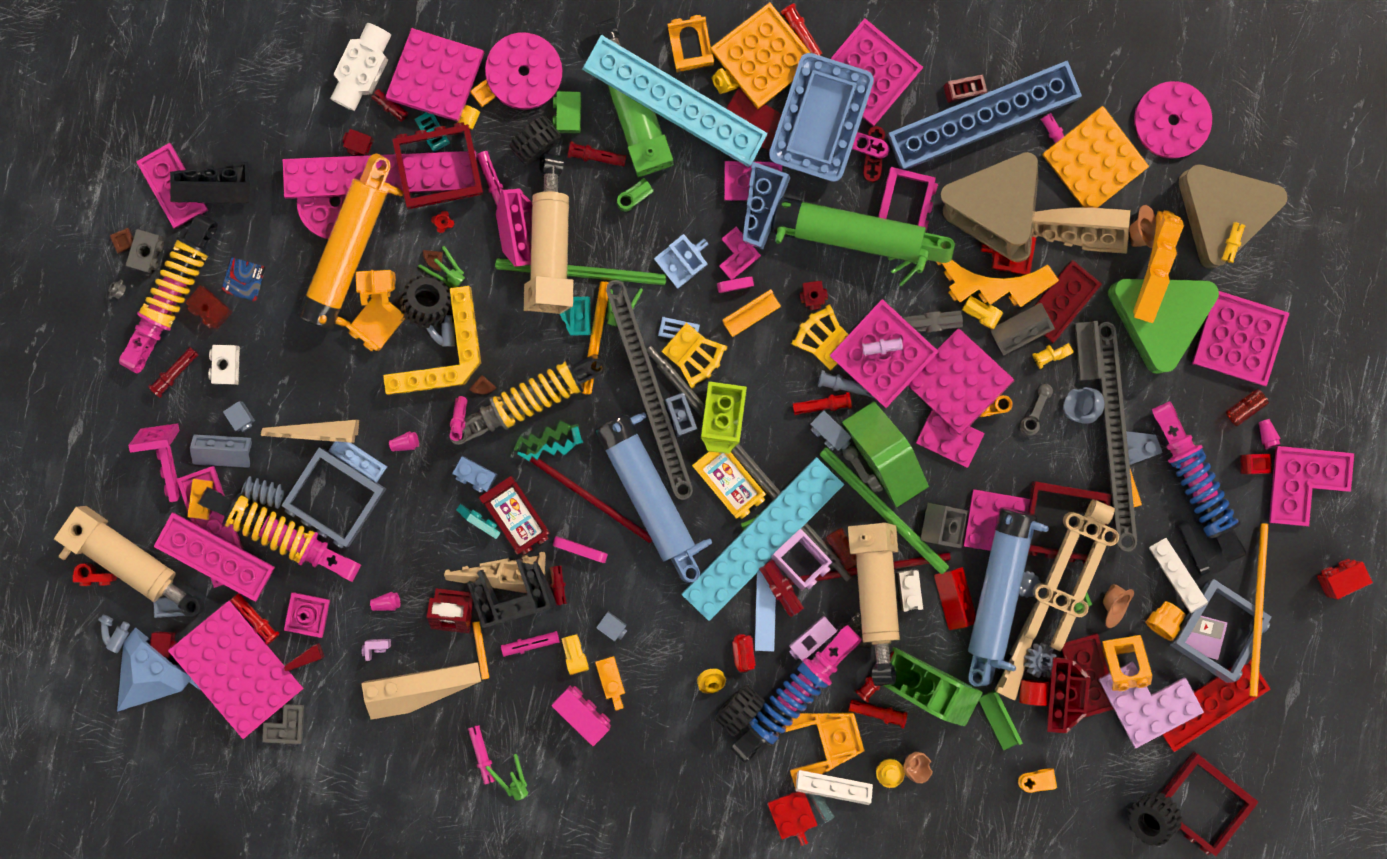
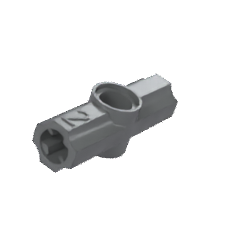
[903,311,963,333]

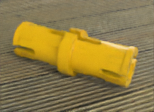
[1221,222,1246,263]

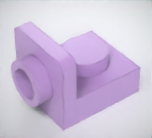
[362,639,391,661]

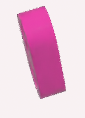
[717,277,754,293]

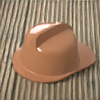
[1129,205,1156,248]
[1103,584,1134,628]

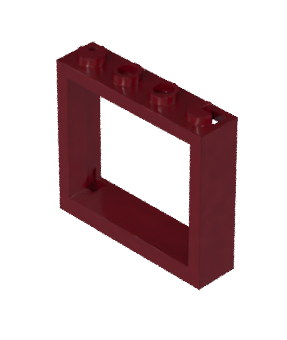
[392,122,483,210]
[1028,481,1112,564]
[1161,752,1258,856]

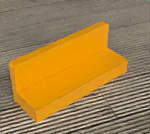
[722,290,781,337]

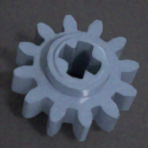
[1024,643,1056,678]

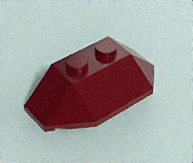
[1047,657,1090,733]

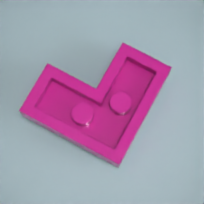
[719,227,761,280]

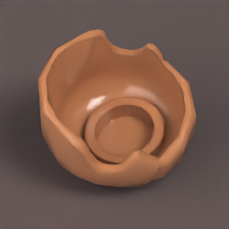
[903,752,933,784]

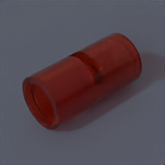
[1226,389,1269,427]
[826,527,857,570]

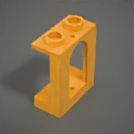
[668,15,714,72]
[1102,635,1152,691]

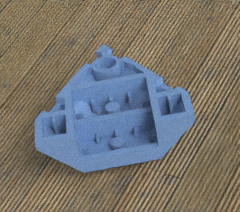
[117,628,191,712]

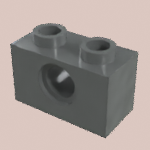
[126,229,164,274]

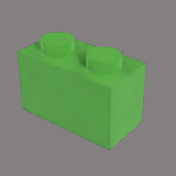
[553,92,581,133]

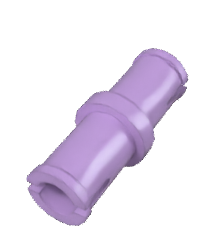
[862,338,903,356]

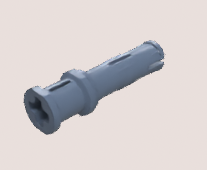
[818,370,874,398]

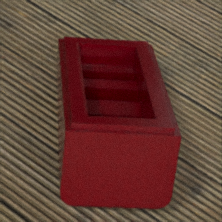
[943,75,988,103]
[284,643,325,671]

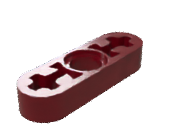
[863,126,885,183]

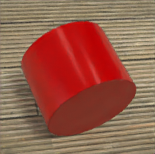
[1019,680,1050,706]

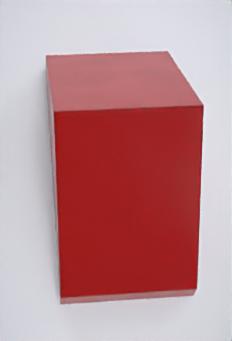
[1240,454,1271,474]

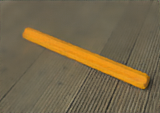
[582,281,609,394]

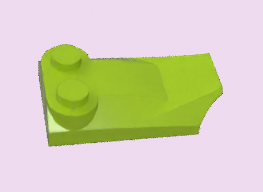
[701,382,747,454]

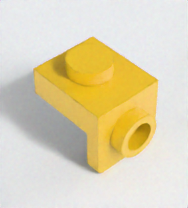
[711,68,739,94]

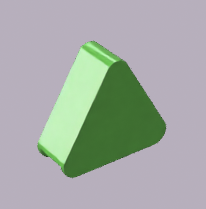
[1108,279,1219,374]
[842,401,929,508]
[883,647,983,726]

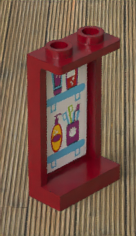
[479,476,550,556]

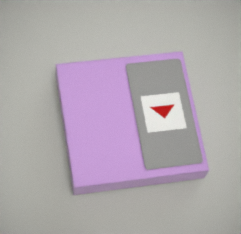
[1185,616,1227,660]

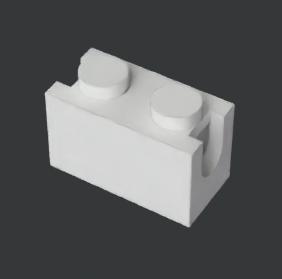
[897,570,923,612]

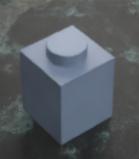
[223,401,255,432]
[596,611,627,641]

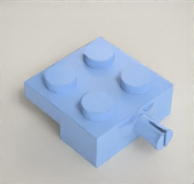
[654,234,709,289]

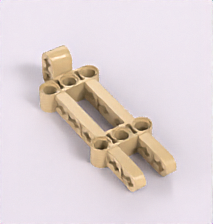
[1024,499,1119,651]

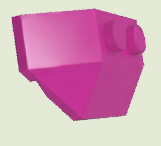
[496,189,532,267]

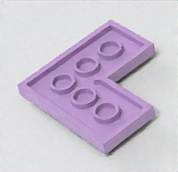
[1098,662,1204,748]

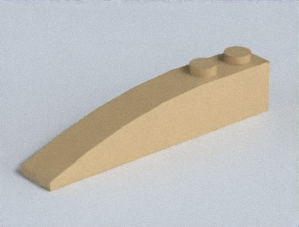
[1032,208,1130,253]
[362,662,481,719]

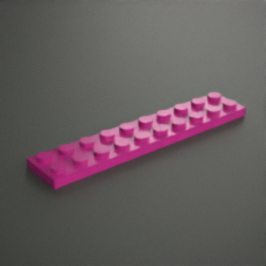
[283,151,476,199]

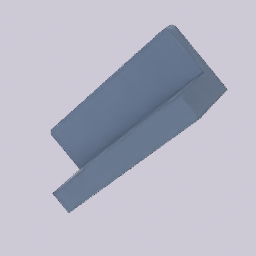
[190,435,252,467]

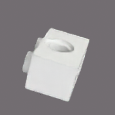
[209,345,240,385]

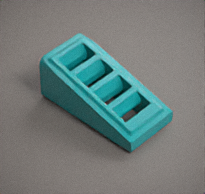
[415,112,450,152]

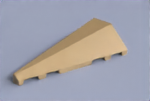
[261,420,359,443]
[444,552,546,593]
[995,603,1036,700]

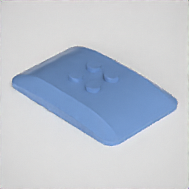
[769,53,874,182]

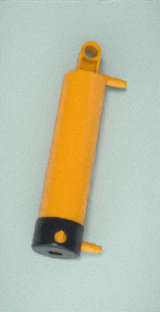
[298,154,404,330]

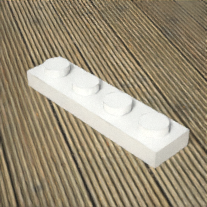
[1149,538,1208,613]
[795,770,873,805]

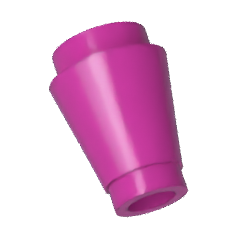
[1259,419,1281,449]
[389,431,419,451]
[370,592,400,611]

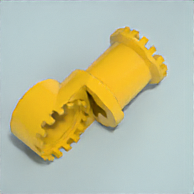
[1032,343,1073,369]

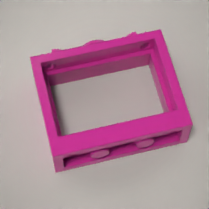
[878,167,938,231]

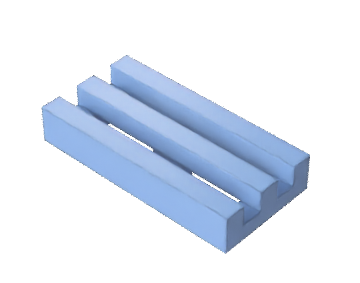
[658,317,700,339]

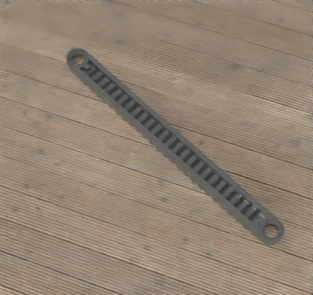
[606,280,693,500]
[1098,322,1137,552]

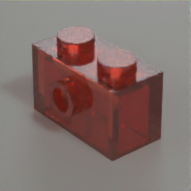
[185,285,233,329]

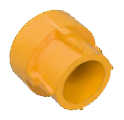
[1146,601,1186,641]

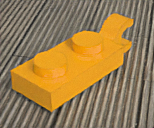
[596,656,625,710]

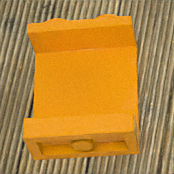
[346,294,405,351]

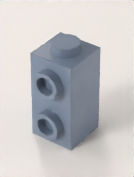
[810,410,851,451]

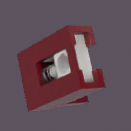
[427,588,473,633]

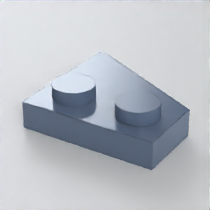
[1126,431,1162,465]

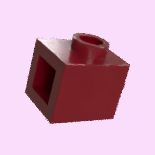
[342,129,374,156]
[151,631,177,660]

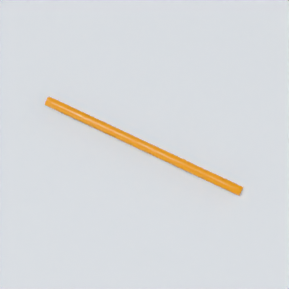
[1249,523,1268,697]

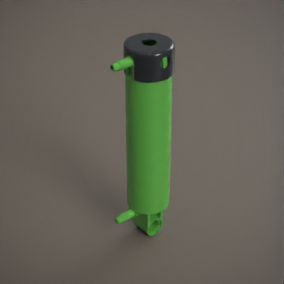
[773,197,955,273]

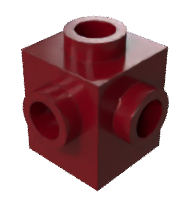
[800,281,828,310]

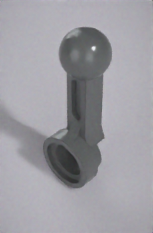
[1020,384,1053,436]
[843,446,883,493]

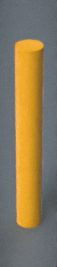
[472,621,489,679]

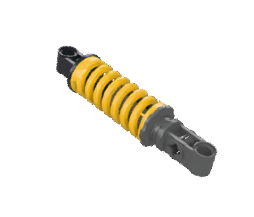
[450,354,605,445]

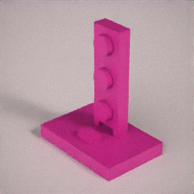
[128,423,181,502]

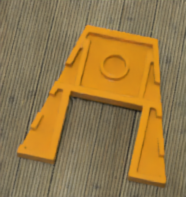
[785,713,864,789]

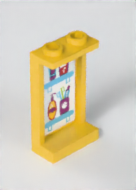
[692,451,766,519]

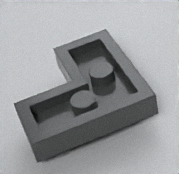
[262,704,304,744]

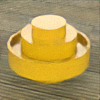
[697,669,726,694]
[876,759,905,788]

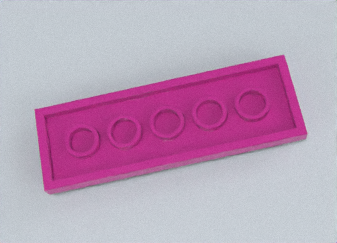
[177,466,243,588]
[154,513,275,602]

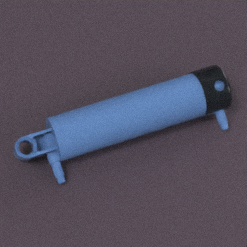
[595,412,712,583]
[968,507,1049,687]

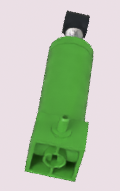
[596,18,674,178]

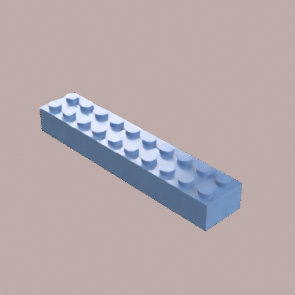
[887,61,1082,170]

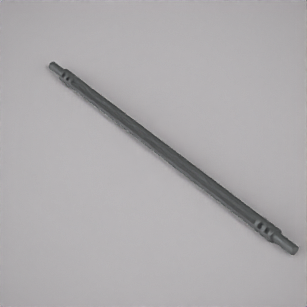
[646,346,852,582]

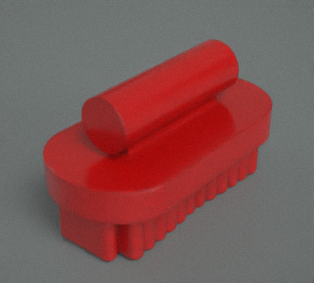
[732,634,756,672]

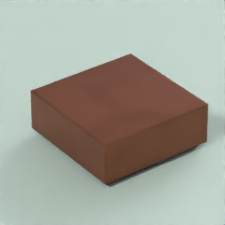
[110,228,133,253]

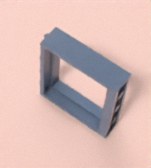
[282,447,386,548]
[1170,579,1271,683]

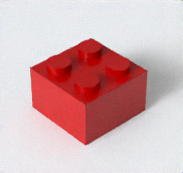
[1317,559,1373,599]

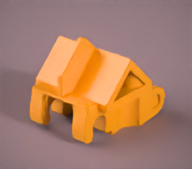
[356,270,396,305]

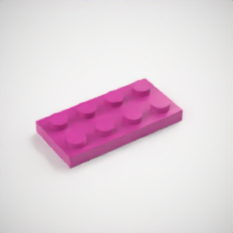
[136,143,208,229]

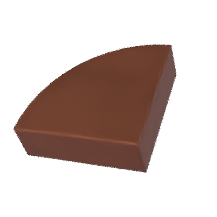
[423,250,443,271]
[469,375,496,394]

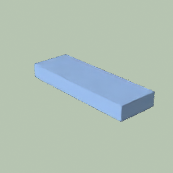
[329,441,387,483]

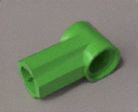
[617,178,654,212]

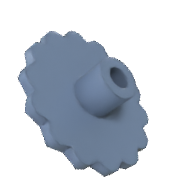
[1019,571,1041,598]

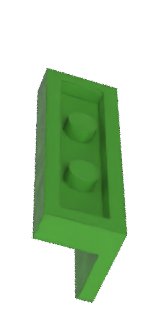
[979,690,1023,750]

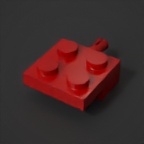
[981,237,1036,275]
[767,791,817,846]

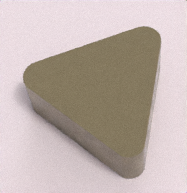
[941,152,1038,262]
[1179,165,1287,269]

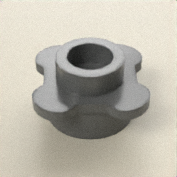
[108,279,126,299]

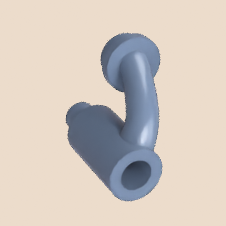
[422,315,455,347]
[98,614,130,653]

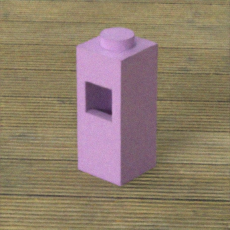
[789,615,837,662]

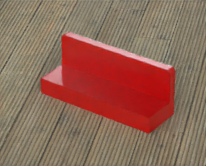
[934,567,976,630]

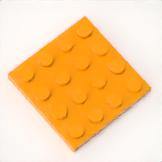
[710,3,810,109]
[1042,106,1149,208]

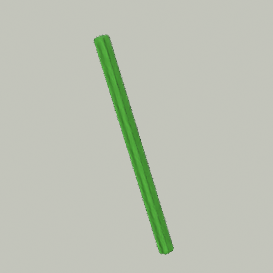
[495,258,666,285]
[820,447,949,574]

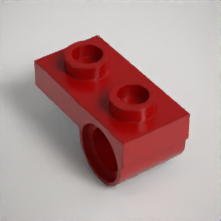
[73,563,117,586]

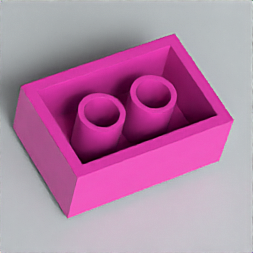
[551,686,611,746]

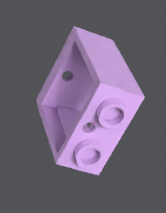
[771,529,832,591]

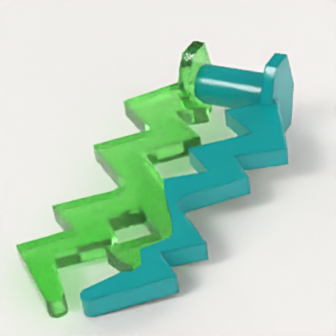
[514,421,583,461]

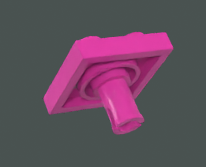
[284,592,330,638]

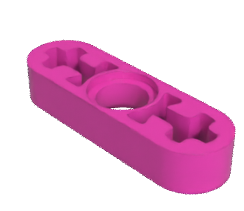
[852,132,889,158]
[553,536,608,563]

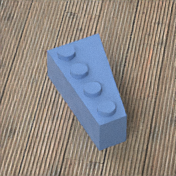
[743,161,790,249]

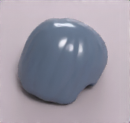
[1063,387,1105,424]

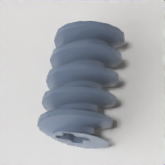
[241,476,284,509]

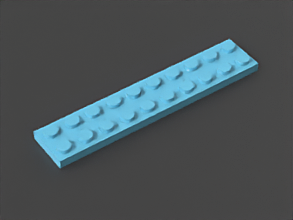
[582,35,768,167]
[681,457,844,621]

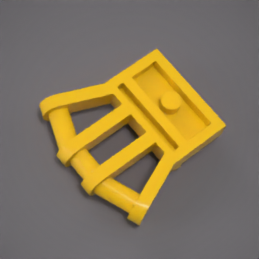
[791,304,849,370]
[661,322,728,388]

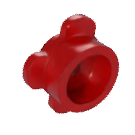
[432,211,454,233]

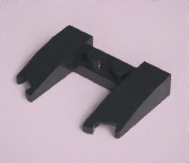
[467,558,557,628]

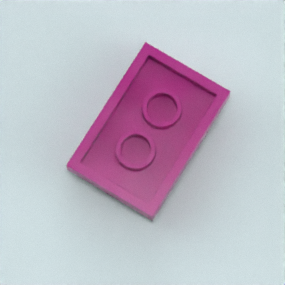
[725,161,782,201]
[916,409,985,468]

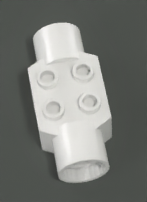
[330,23,391,111]

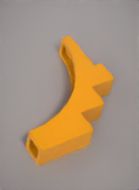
[1133,210,1184,323]
[937,260,1059,307]

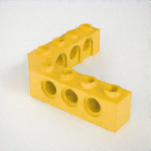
[383,286,481,395]

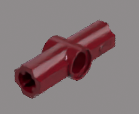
[759,560,804,617]

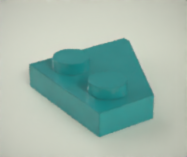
[560,297,591,336]
[456,504,500,539]

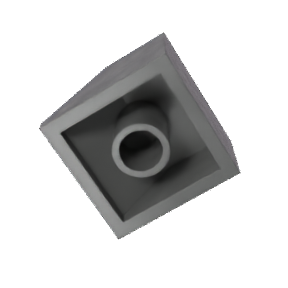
[921,503,969,548]

